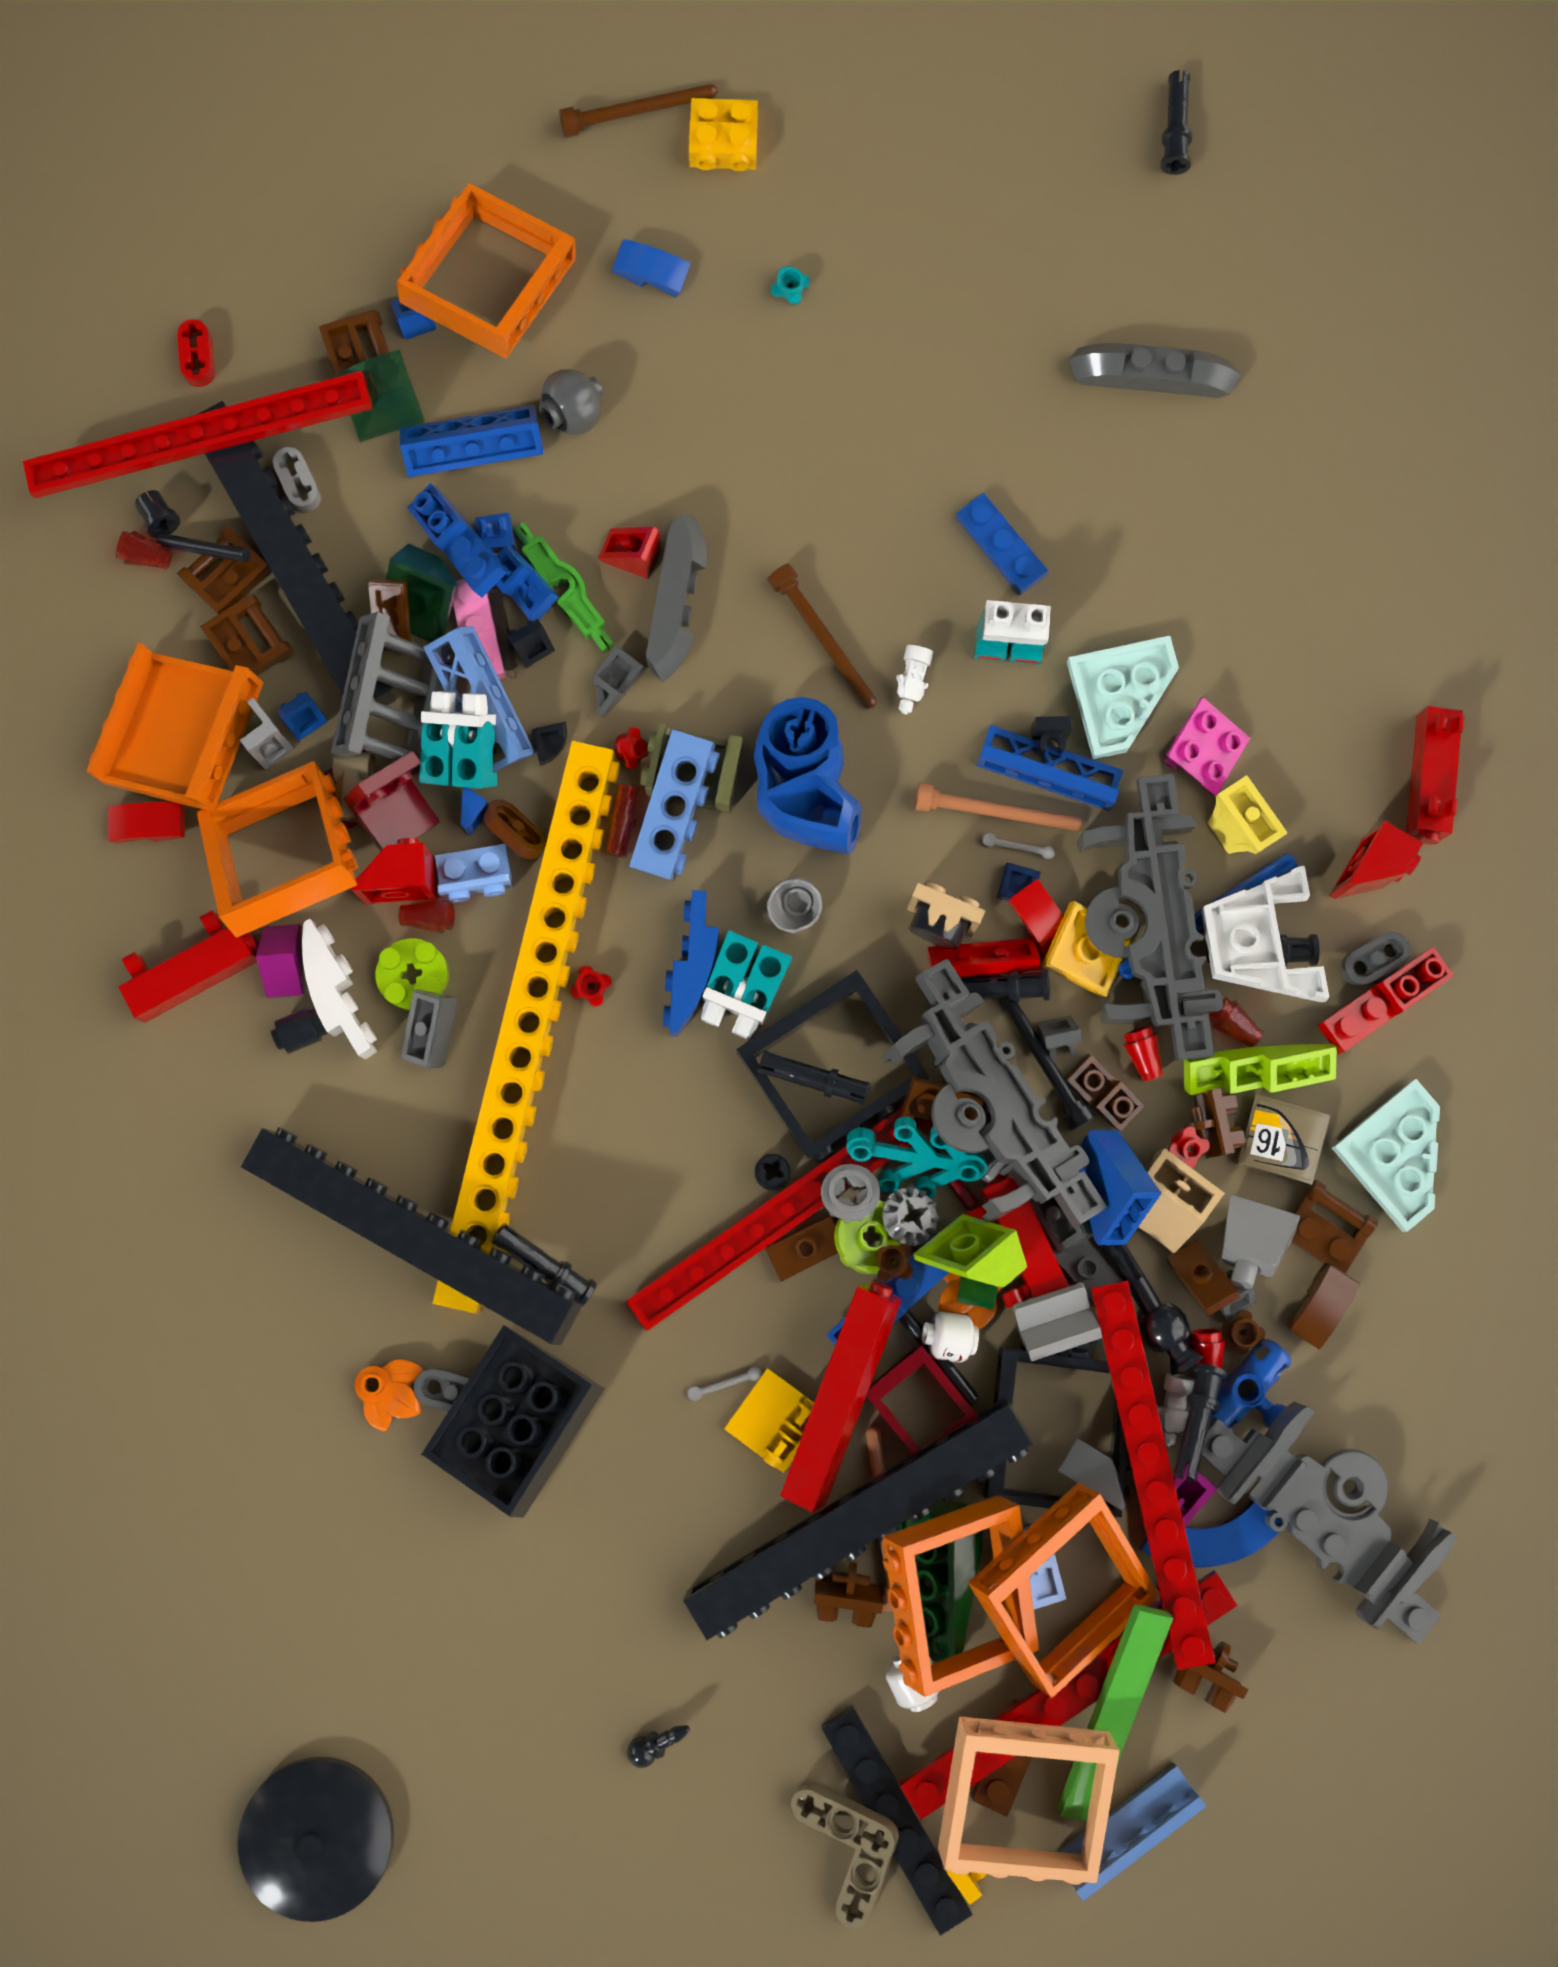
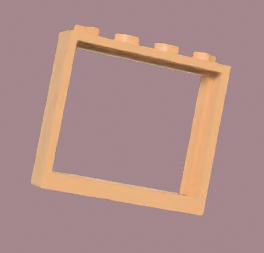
[938,1717,1119,1885]

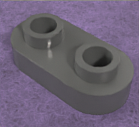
[1341,932,1411,986]
[414,1368,470,1411]

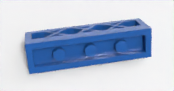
[400,405,544,477]
[976,725,1123,811]

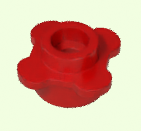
[614,727,648,769]
[570,966,612,1007]
[1168,1126,1210,1169]

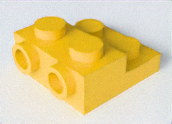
[689,98,758,171]

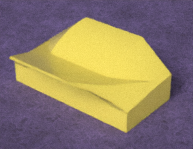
[1207,775,1288,854]

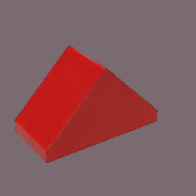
[598,526,661,579]

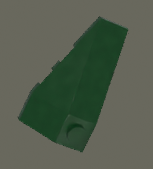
[898,1500,982,1662]

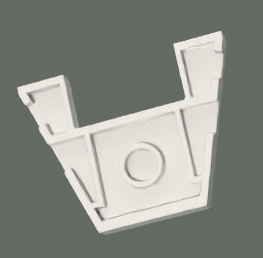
[1201,866,1329,1002]

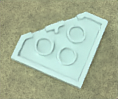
[1067,635,1179,760]
[1331,1079,1440,1232]

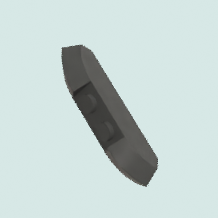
[1069,343,1242,398]
[646,514,707,682]

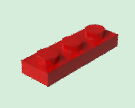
[927,938,1040,977]

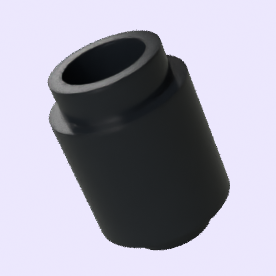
[271,1007,329,1054]

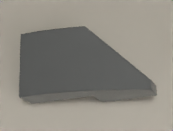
[593,645,646,718]
[1059,1438,1126,1512]

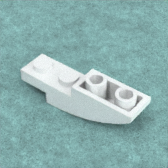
[302,919,377,1059]

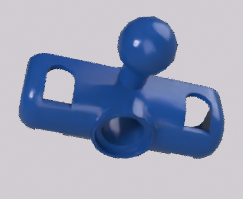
[1210,1339,1292,1430]

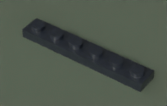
[821,1706,973,1936]

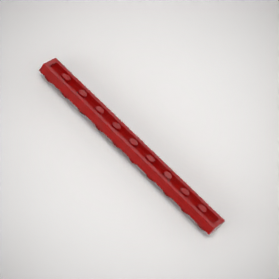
[22,371,373,499]
[626,1107,934,1331]
[1091,1281,1216,1670]
[899,1571,1238,1820]

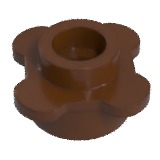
[876,1244,914,1283]
[1221,1310,1265,1355]

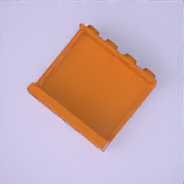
[86,643,264,812]

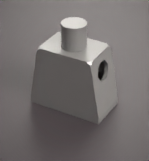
[1221,1194,1300,1289]

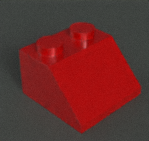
[1329,821,1423,899]
[352,838,437,905]

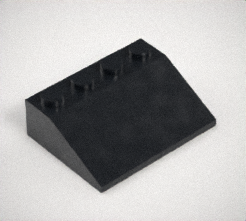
[421,1325,605,1518]

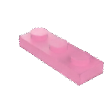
[449,579,506,679]

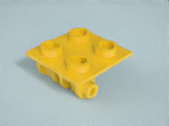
[724,1368,814,1473]

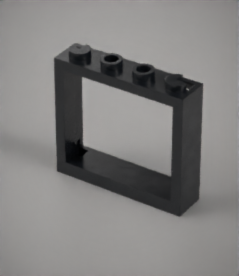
[736,970,930,1162]
[983,1348,1132,1518]

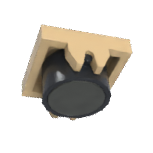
[907,882,985,950]

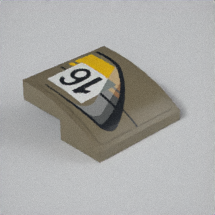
[1238,1094,1331,1186]

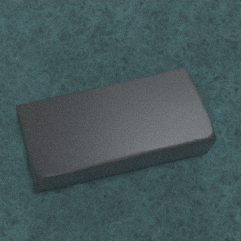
[400,989,458,1069]
[1029,1197,1093,1254]

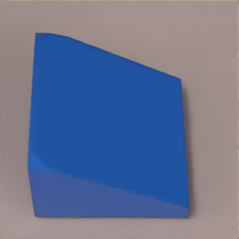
[391,299,436,340]
[460,787,489,836]

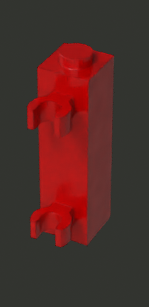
[1406,706,1465,845]
[118,910,259,1023]
[965,1173,1069,1308]

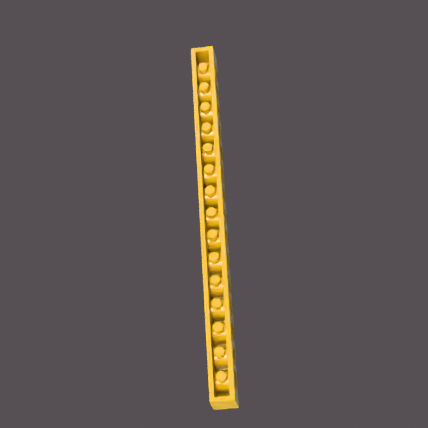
[432,741,620,1314]

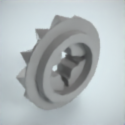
[821,1164,880,1223]
[882,1186,940,1246]

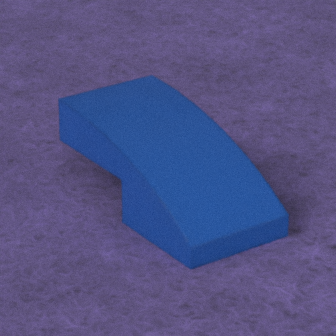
[611,239,691,298]
[496,545,559,621]

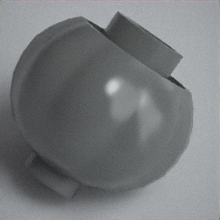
[539,369,603,435]

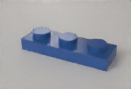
[955,493,1048,595]

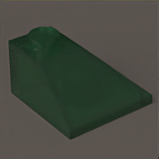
[335,349,425,443]
[386,543,457,642]

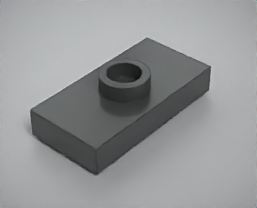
[1052,1240,1123,1307]

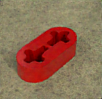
[177,319,215,387]

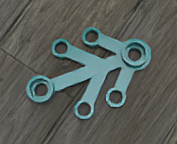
[846,1117,987,1199]

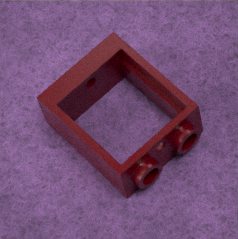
[866,1345,977,1454]

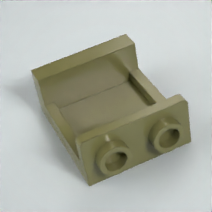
[640,722,743,813]

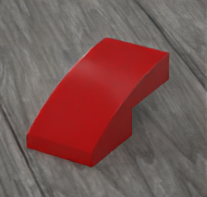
[108,802,185,844]
[1007,879,1064,957]

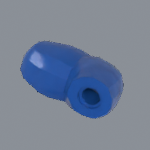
[754,697,862,855]

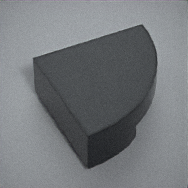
[532,721,568,766]

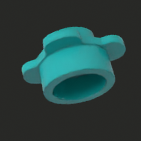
[771,266,810,305]

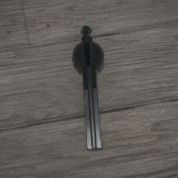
[1089,1219,1204,1376]

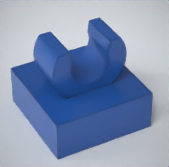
[475,512,516,553]
[277,691,328,741]

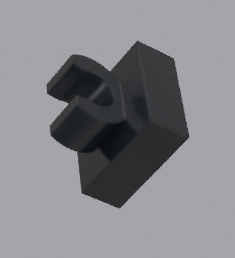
[508,619,556,668]
[1031,716,1072,754]

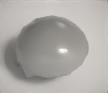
[767,877,823,933]

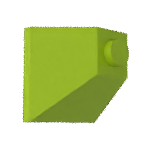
[913,1214,1027,1288]

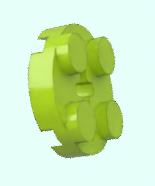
[375,938,449,1011]
[834,1200,905,1274]

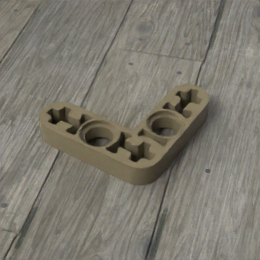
[791,1782,899,1929]

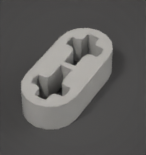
[273,447,321,513]

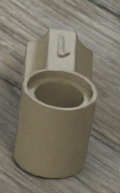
[333,752,376,823]

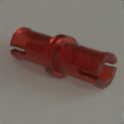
[604,783,640,858]

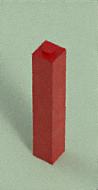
[780,1281,902,1513]

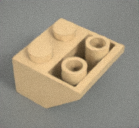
[1138,1148,1225,1253]

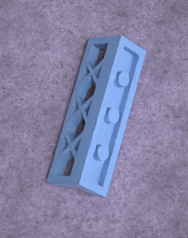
[423,626,536,772]
[1057,1763,1207,1901]

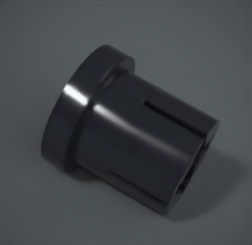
[135,490,180,538]
[755,1154,791,1191]

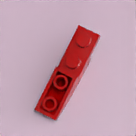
[1317,946,1455,1055]

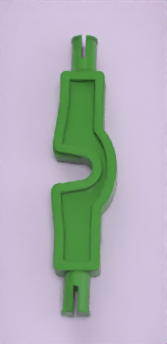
[513,522,615,653]

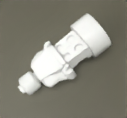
[896,645,933,715]
[1157,1373,1195,1447]

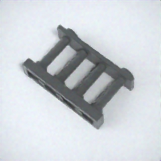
[331,612,450,777]

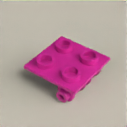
[1164,697,1250,796]

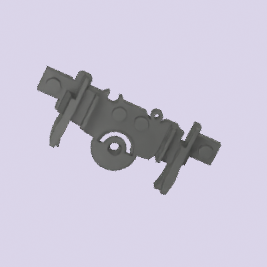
[1077,774,1223,1061]
[882,959,1108,1228]
[1202,1401,1457,1645]

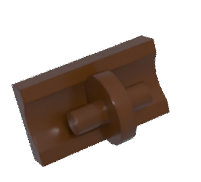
[1183,1088,1246,1159]
[814,1562,883,1628]
[1173,1641,1248,1713]

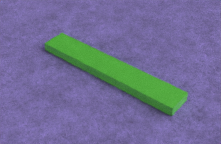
[1056,1604,1173,1821]

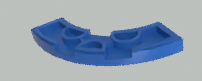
[1139,1501,1279,1568]

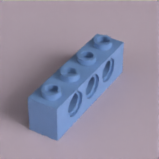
[629,729,719,881]

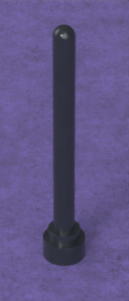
[993,976,1096,1131]

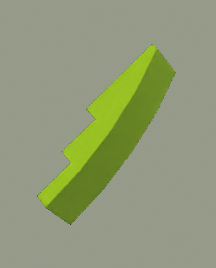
[1184,1044,1337,1095]

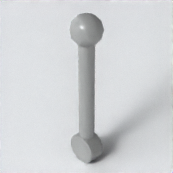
[982,833,1055,859]
[687,1367,762,1401]

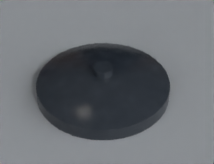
[237,1757,394,1922]

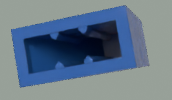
[1079,1130,1162,1245]

